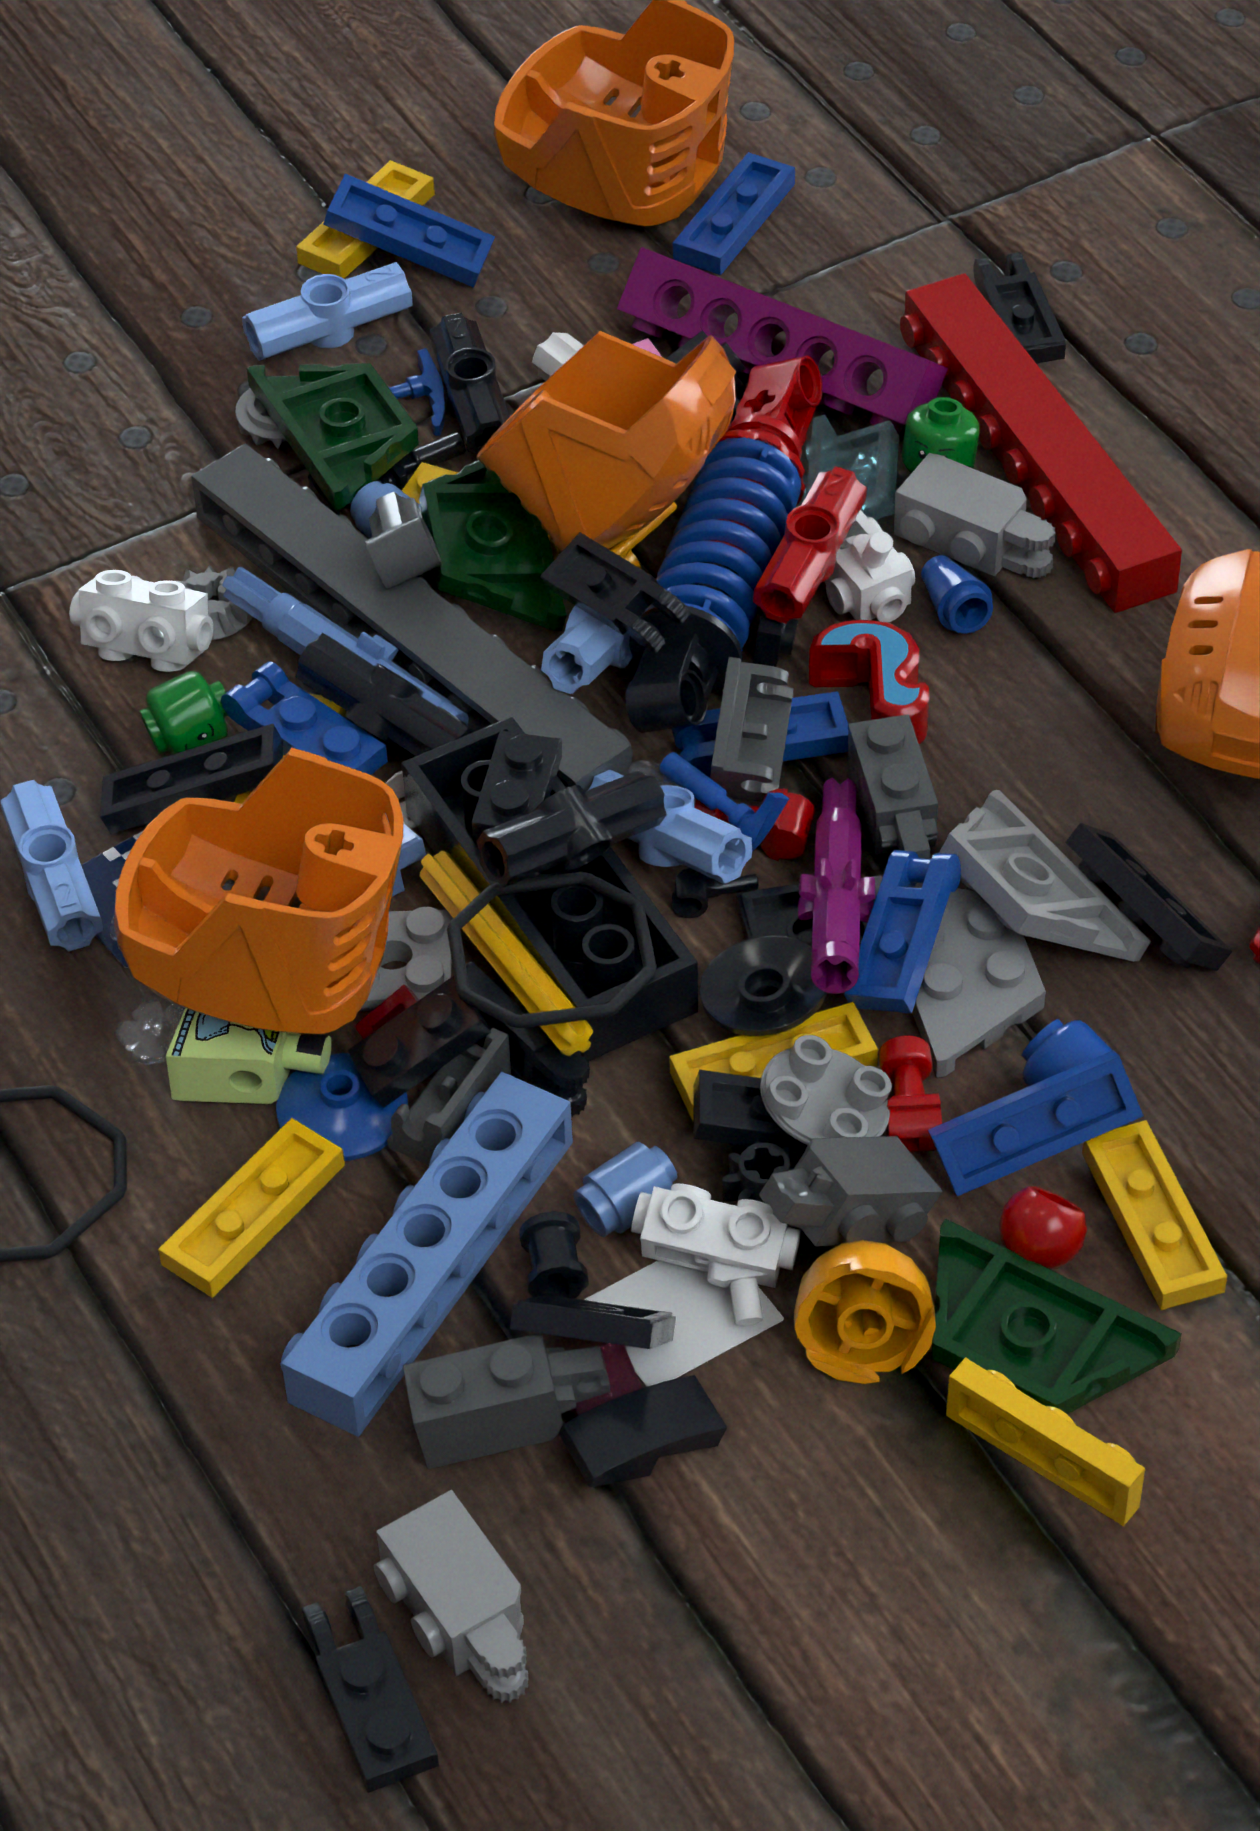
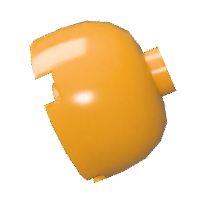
[794,1240,936,1384]

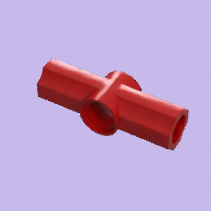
[753,466,867,624]

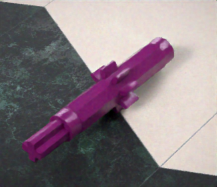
[798,778,875,994]

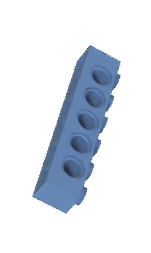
[280,1071,573,1437]

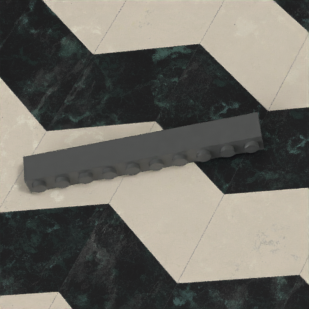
[191,443,633,792]

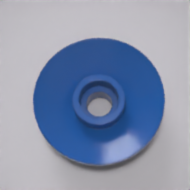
[276,1053,408,1161]

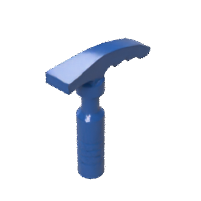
[388,348,445,436]
[659,752,789,879]

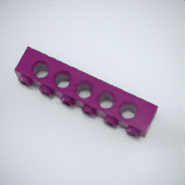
[617,247,948,435]

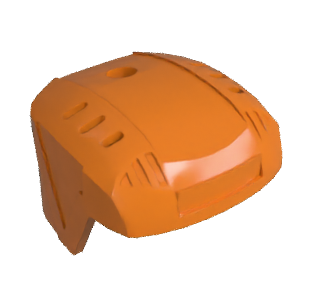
[494,0,734,226]
[476,331,736,552]
[1155,549,1260,779]
[114,748,404,1034]

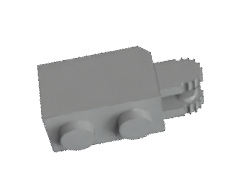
[894,453,1056,579]
[373,1489,529,1703]

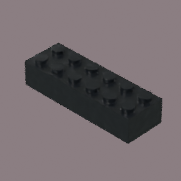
[401,717,698,1061]

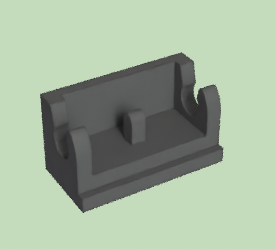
[710,657,794,802]
[387,1028,511,1165]

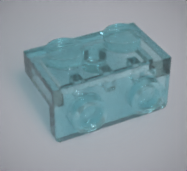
[803,415,899,521]

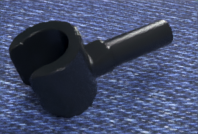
[672,868,759,918]

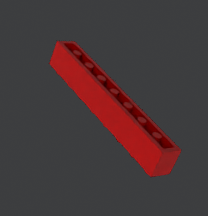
[900,273,1182,613]

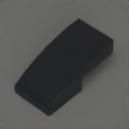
[558,1375,727,1487]

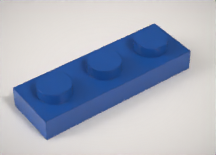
[673,152,795,275]
[323,174,495,287]
[928,1050,1143,1196]

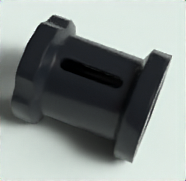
[519,1211,589,1298]

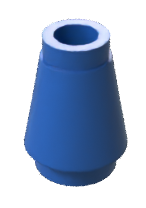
[921,555,993,634]

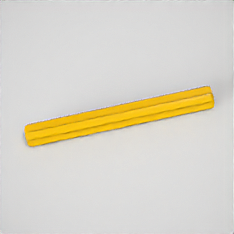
[419,851,593,1056]

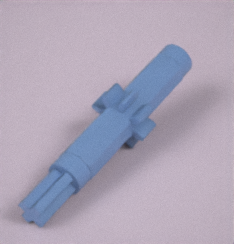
[222,567,469,726]

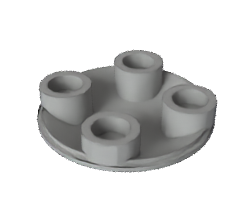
[760,1035,892,1145]

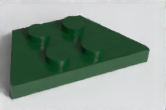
[247,363,419,510]
[419,460,567,631]
[932,1219,1182,1414]

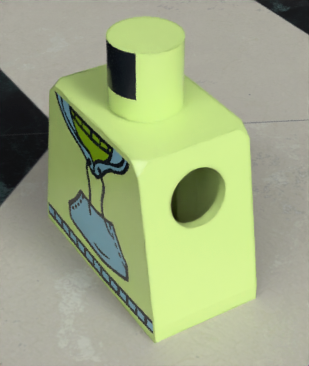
[166,1008,331,1104]

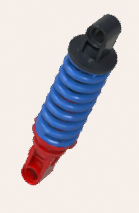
[626,355,823,733]

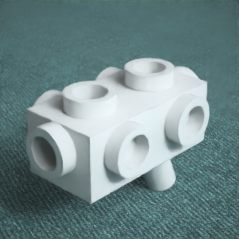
[824,510,915,622]
[69,570,213,672]
[631,1183,802,1326]

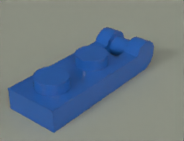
[221,661,388,775]
[671,691,848,778]
[844,850,961,1013]

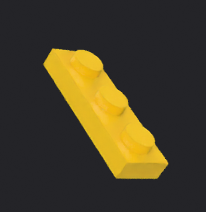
[296,160,435,279]
[669,1002,878,1121]
[158,1118,345,1298]
[1082,1120,1227,1310]
[946,1357,1145,1527]

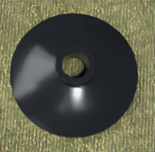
[700,935,828,1036]

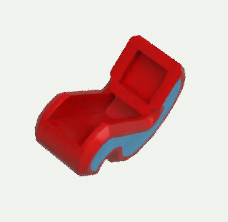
[809,620,929,744]

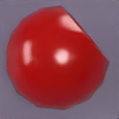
[999,1186,1087,1270]

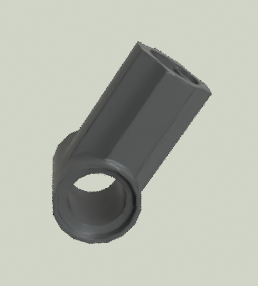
[365,492,442,589]

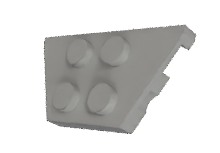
[939,790,1151,962]
[872,876,1046,1078]

